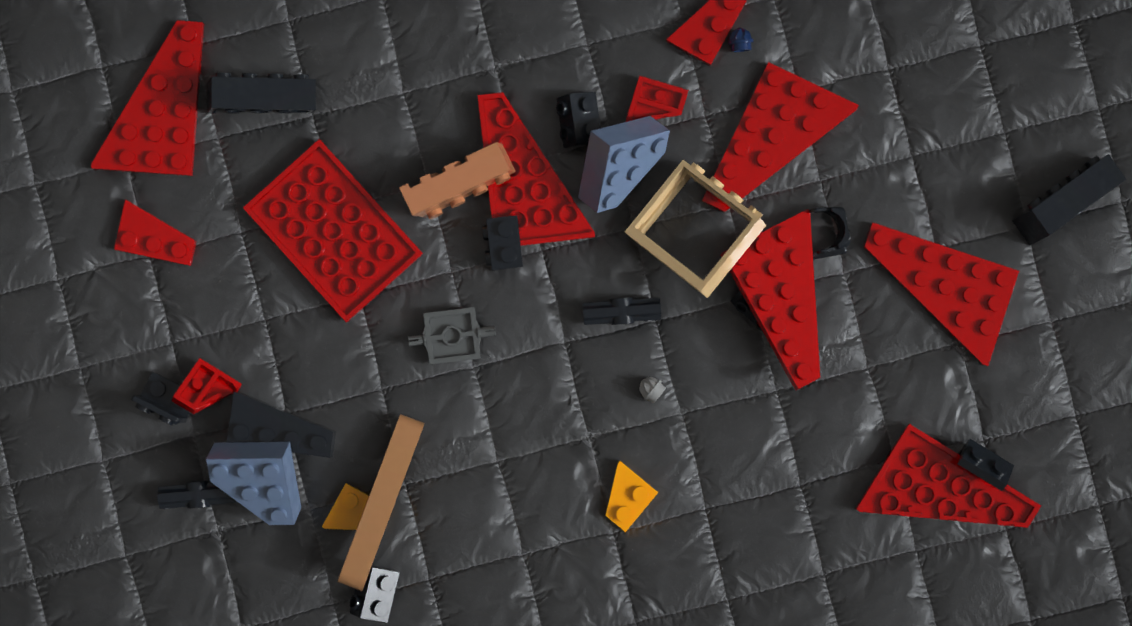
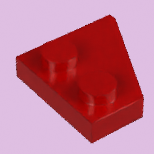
[626,75,689,122]

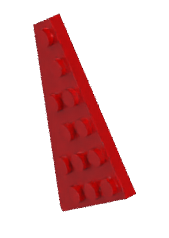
[91,20,204,176]
[701,62,859,213]
[477,92,595,246]
[721,209,820,391]
[863,222,1019,366]
[855,423,1041,528]

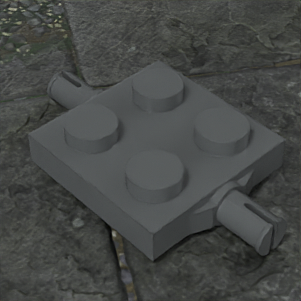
[408,307,496,365]

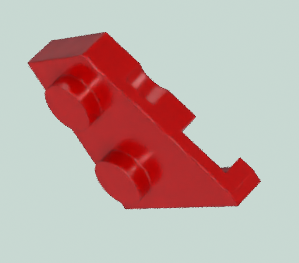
[171,358,242,414]

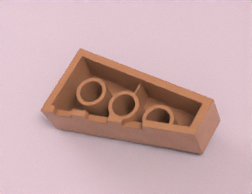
[399,142,516,220]

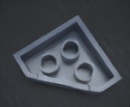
[578,116,670,213]
[206,442,301,525]

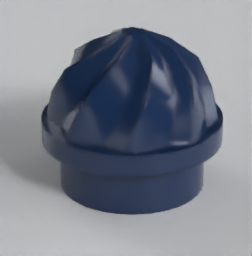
[728,28,754,52]

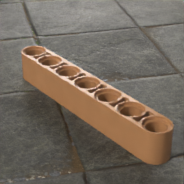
[338,414,425,591]

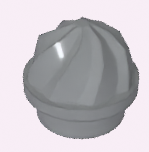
[639,377,666,403]

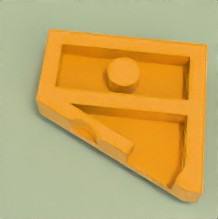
[605,461,658,532]
[322,483,370,530]

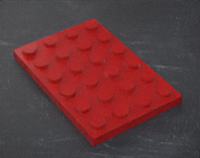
[243,139,423,323]

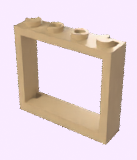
[625,160,766,298]

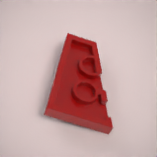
[666,0,747,66]
[114,199,197,266]

